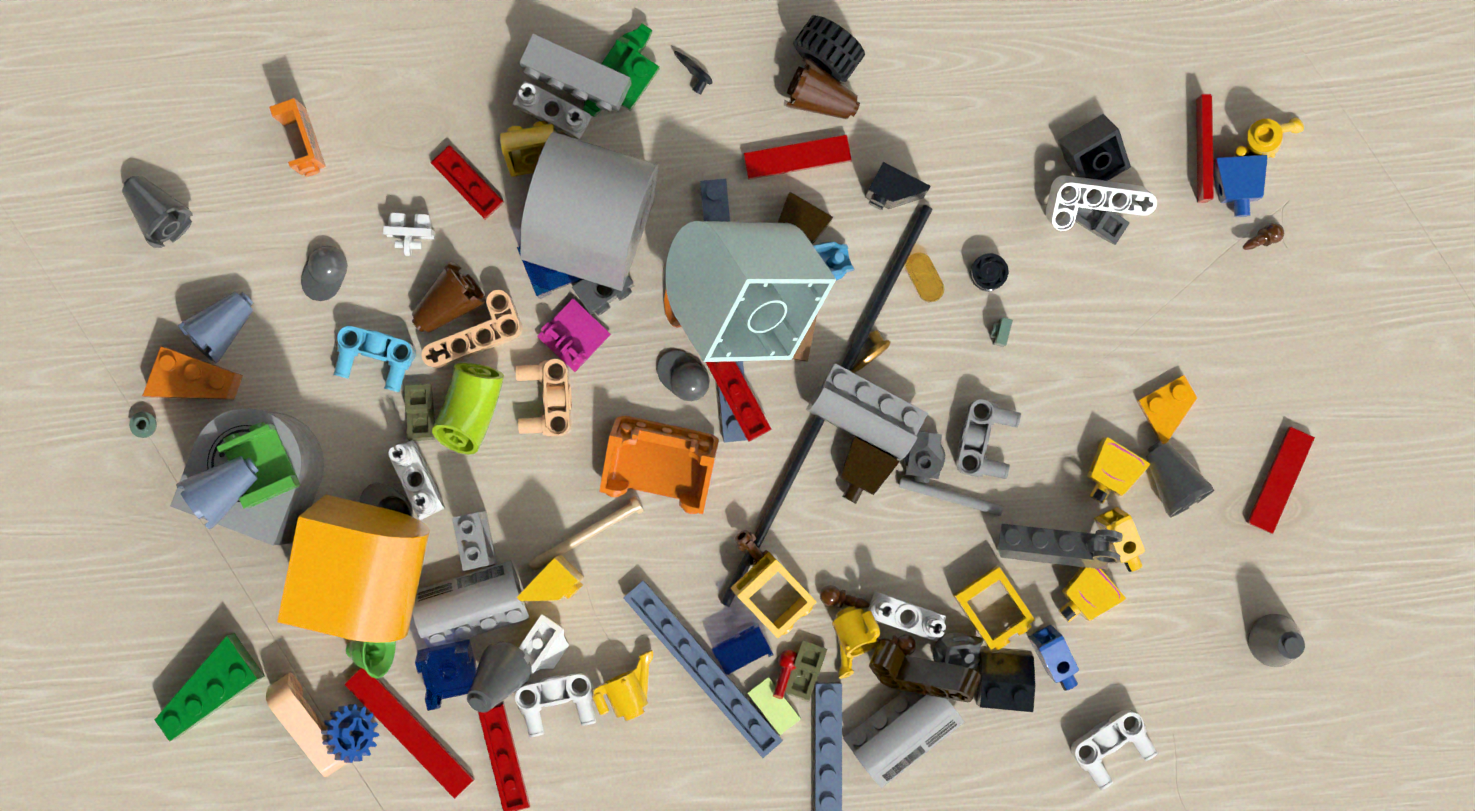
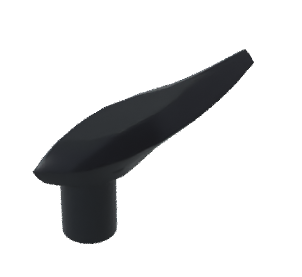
[674,51,713,95]

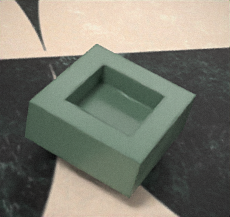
[990,317,1013,347]

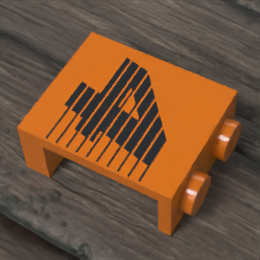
[269,98,326,177]

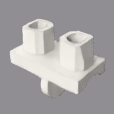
[383,213,435,256]

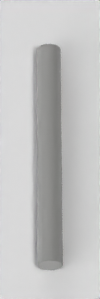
[899,477,1003,516]

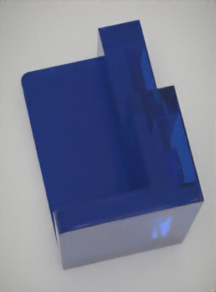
[711,623,774,675]

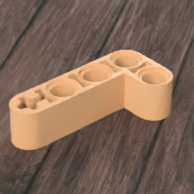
[421,290,522,368]
[265,672,347,777]

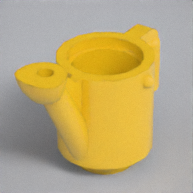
[1235,117,1304,158]
[832,607,880,679]
[592,650,653,721]

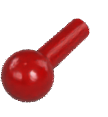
[773,650,797,699]

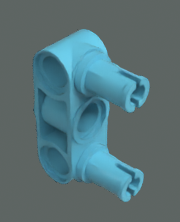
[333,326,416,392]

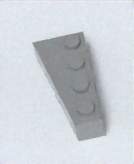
[519,34,632,112]

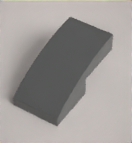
[1075,196,1130,245]

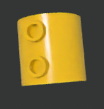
[500,121,555,177]

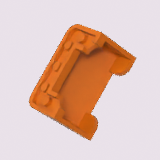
[599,416,719,514]

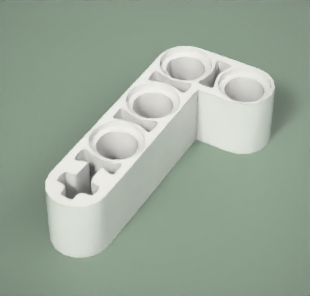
[1046,176,1157,231]

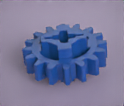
[321,704,379,763]

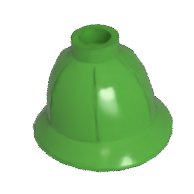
[346,640,396,678]

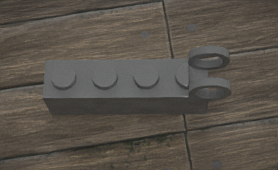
[998,524,1123,570]

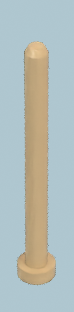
[529,495,644,570]

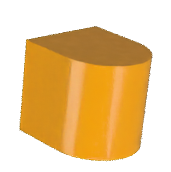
[277,494,430,642]

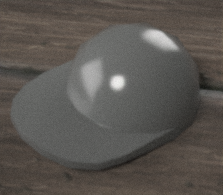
[301,246,348,301]
[657,351,710,402]
[360,483,413,517]

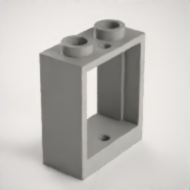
[452,511,497,571]

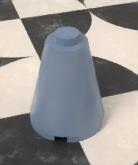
[178,292,253,364]
[176,456,259,529]

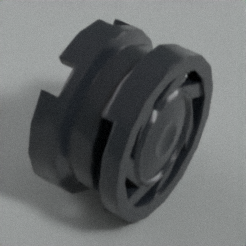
[969,253,1009,292]

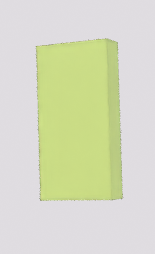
[748,676,801,735]

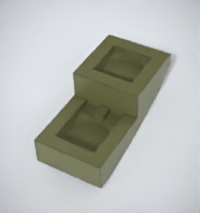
[405,384,435,441]
[785,640,828,702]

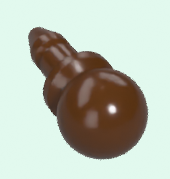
[1242,223,1284,250]
[820,585,870,608]
[874,635,916,656]

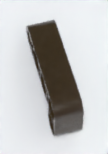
[869,640,981,703]

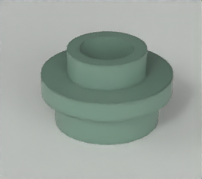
[129,412,157,438]

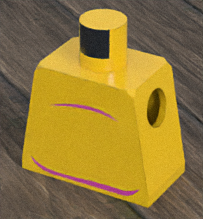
[1087,437,1150,504]
[1094,507,1145,572]
[1058,567,1126,623]

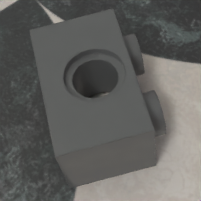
[572,276,635,316]

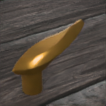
[851,330,891,373]

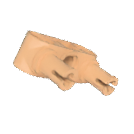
[516,359,572,437]

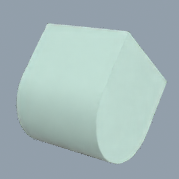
[666,221,836,362]

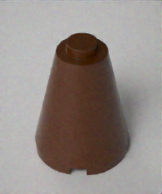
[784,57,860,120]
[412,262,485,333]

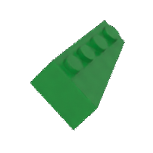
[154,633,265,742]

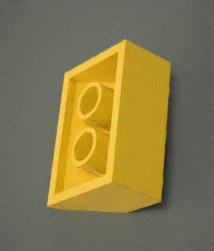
[516,555,584,601]

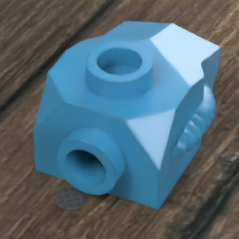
[813,242,855,281]

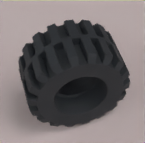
[793,15,865,82]

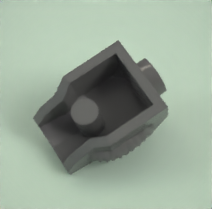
[904,431,946,483]
[932,633,983,669]

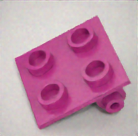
[537,299,611,372]

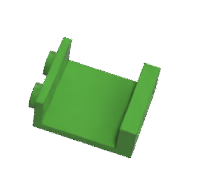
[217,422,301,508]

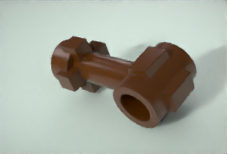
[735,530,769,567]

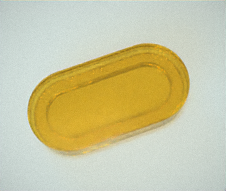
[905,252,944,303]

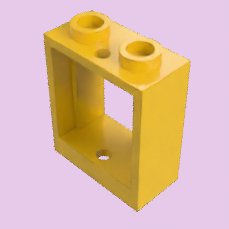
[731,552,816,638]
[953,566,1035,650]

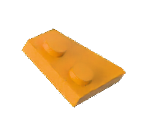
[1137,375,1197,445]

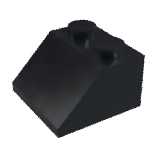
[1058,114,1131,191]
[865,162,931,210]
[976,651,1036,712]

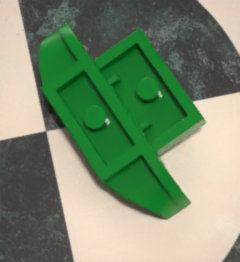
[582,23,660,117]

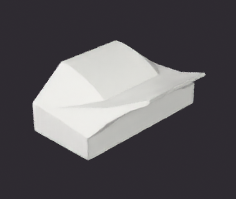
[519,614,569,673]

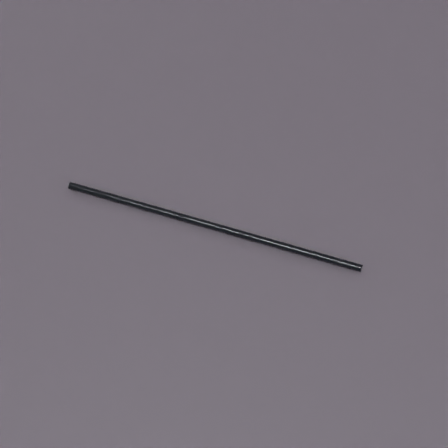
[720,205,933,607]

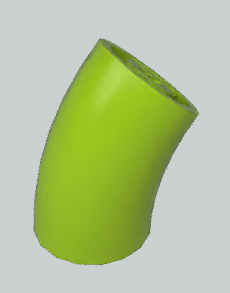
[432,363,504,455]

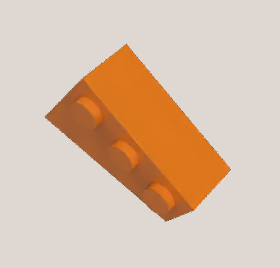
[142,346,243,400]

